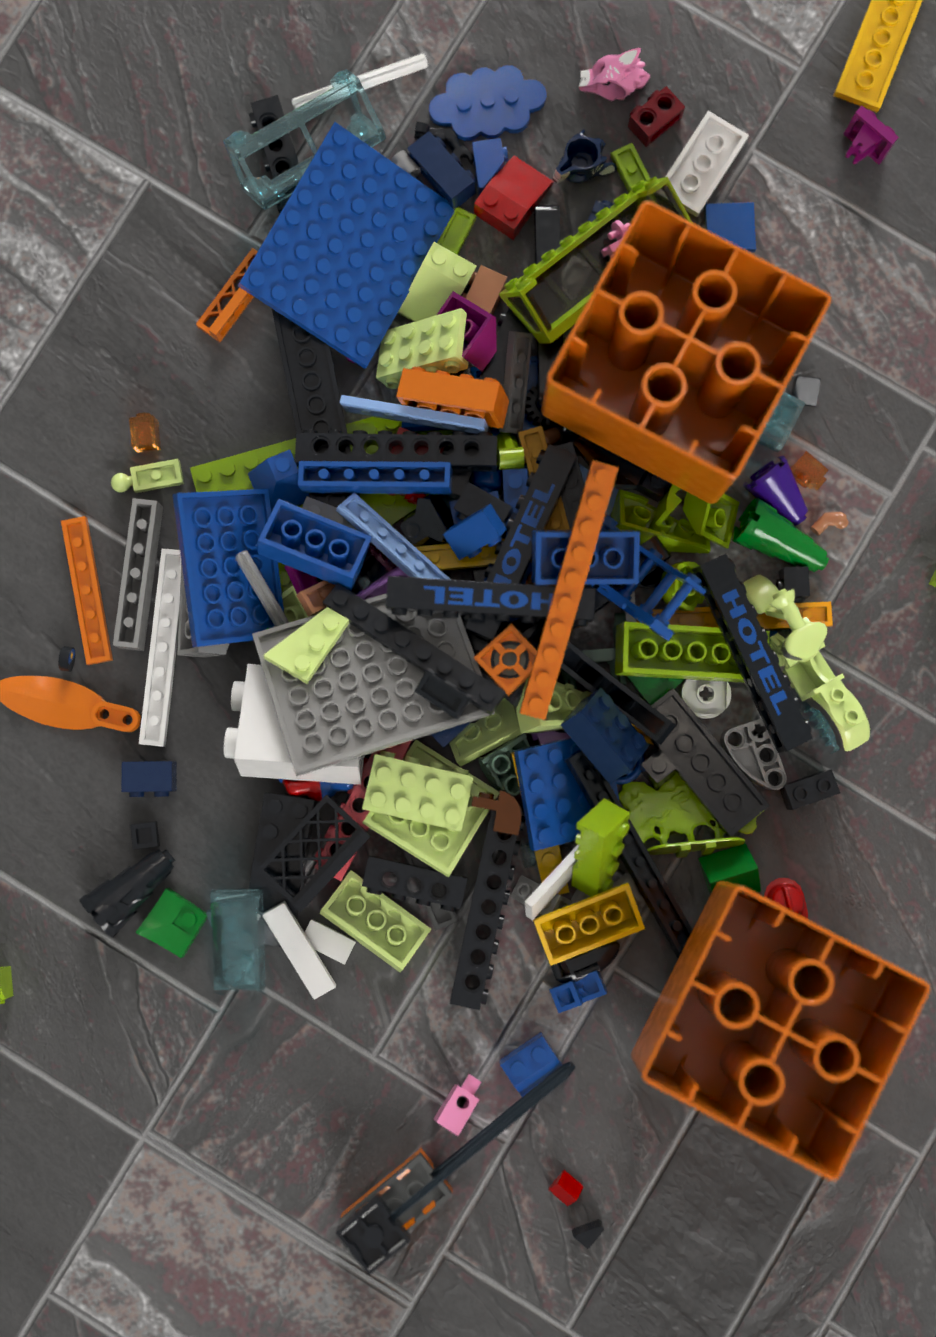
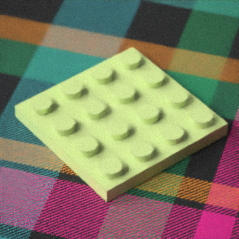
[362,740,499,877]

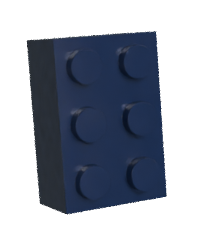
[561,688,649,784]

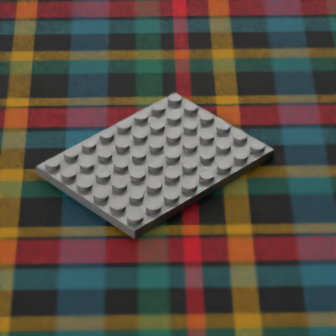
[252,593,495,777]

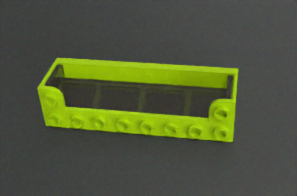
[499,176,692,344]

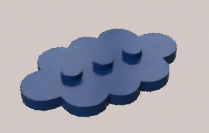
[429,65,546,141]

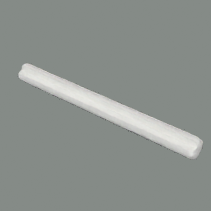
[292,53,428,113]

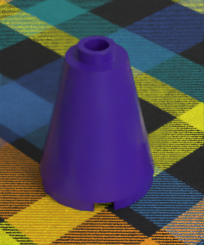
[743,456,808,526]

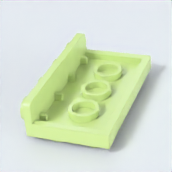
[376,308,469,389]
[362,750,474,831]

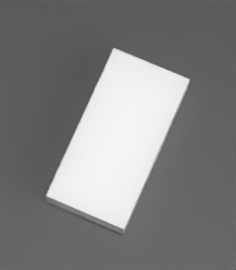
[304,919,356,965]

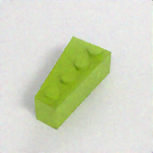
[571,798,630,897]

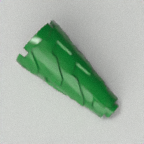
[731,498,829,572]

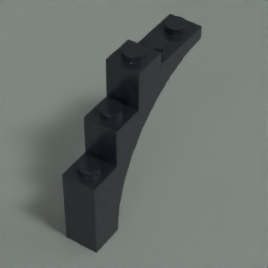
[527,621,676,745]

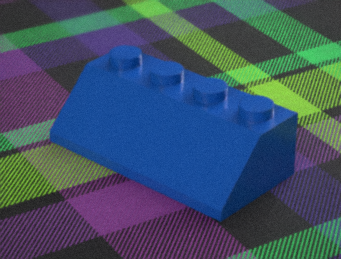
[258,499,372,591]

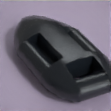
[551,941,620,983]

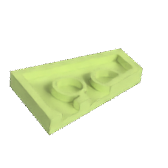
[263,607,349,684]
[449,698,523,767]

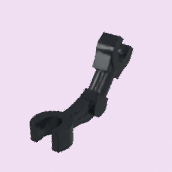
[414,122,474,167]

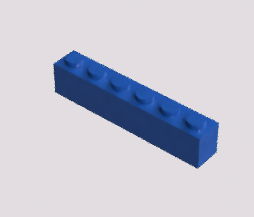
[298,461,453,494]

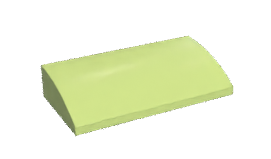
[320,870,431,972]

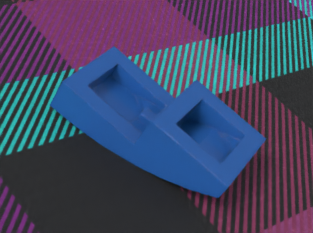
[549,970,607,1013]

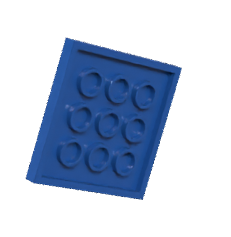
[514,738,619,851]

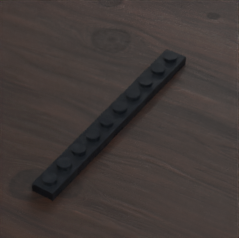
[564,749,693,958]

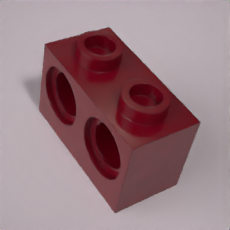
[628,86,685,148]

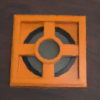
[473,623,537,696]

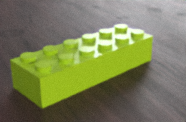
[615,621,770,683]

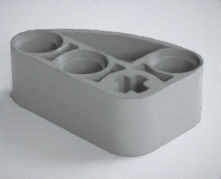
[720,720,787,790]

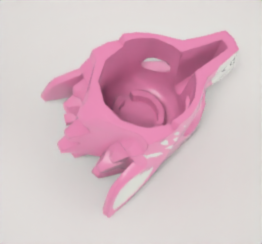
[579,48,650,101]

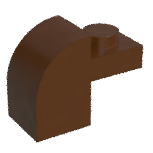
[472,790,521,835]

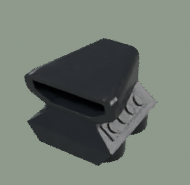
[401,494,454,547]

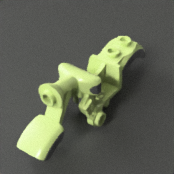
[743,575,870,751]

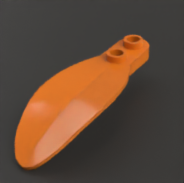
[0,676,141,732]

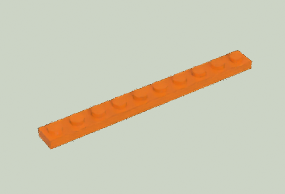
[519,460,618,720]

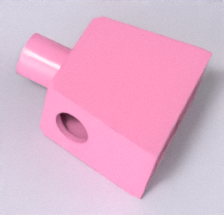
[433,1074,482,1136]

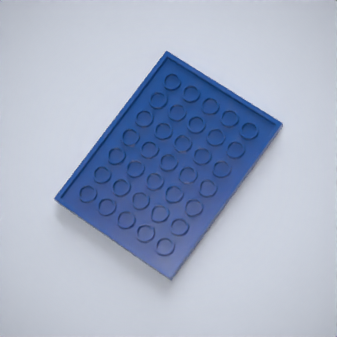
[238,122,455,369]

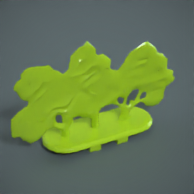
[618,772,763,858]

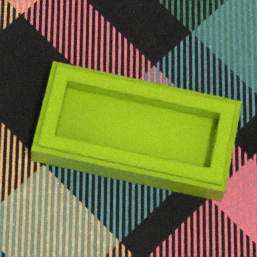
[437,207,476,255]

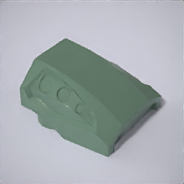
[478,733,530,797]

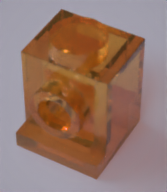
[791,451,829,490]

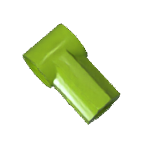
[496,432,524,470]

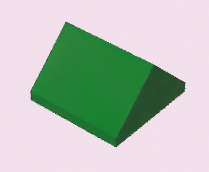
[698,843,761,895]

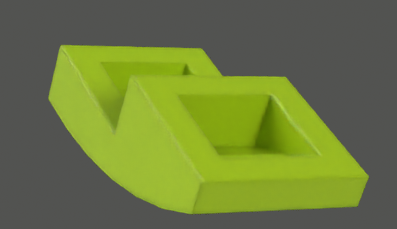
[655,484,682,527]

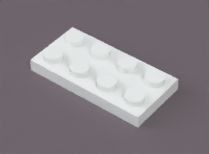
[657,111,749,217]

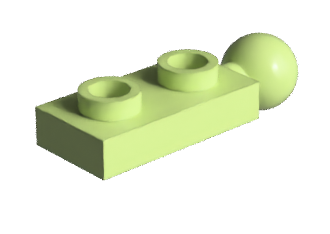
[111,459,184,493]

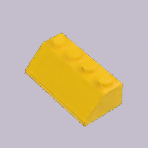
[533,882,645,966]

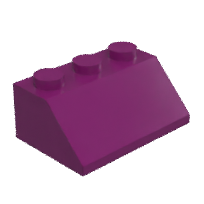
[437,291,497,371]

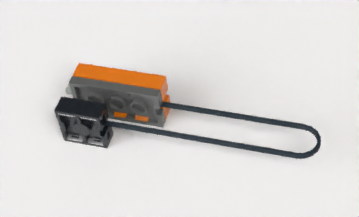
[336,1061,575,1276]

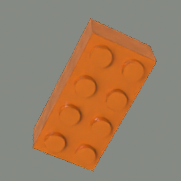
[396,367,509,429]

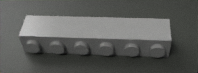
[113,498,163,651]

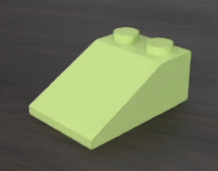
[398,242,476,322]

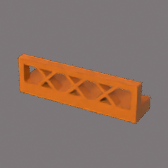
[196,248,258,342]

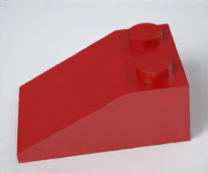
[474,156,554,240]

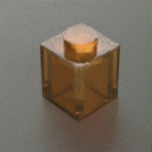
[129,413,161,452]

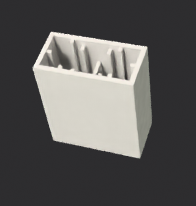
[224,664,364,785]

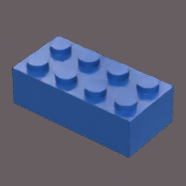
[532,530,640,585]

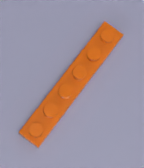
[61,516,113,665]

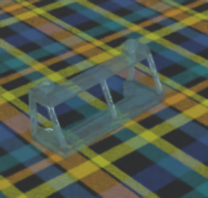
[223,69,386,210]

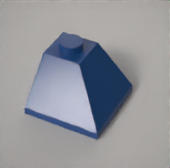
[248,449,309,513]

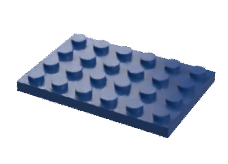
[173,489,284,647]

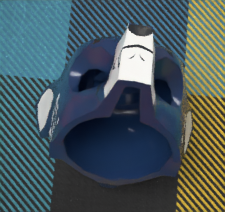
[553,130,617,184]

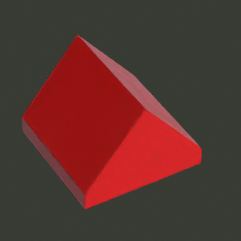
[548,1169,584,1207]

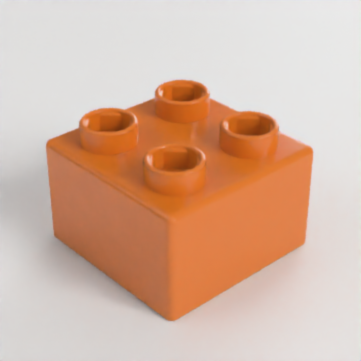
[541,201,831,504]
[631,881,930,1181]

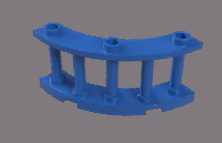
[590,514,706,641]

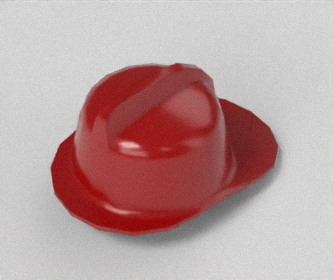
[764,878,808,920]

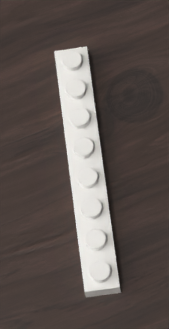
[139,548,181,747]

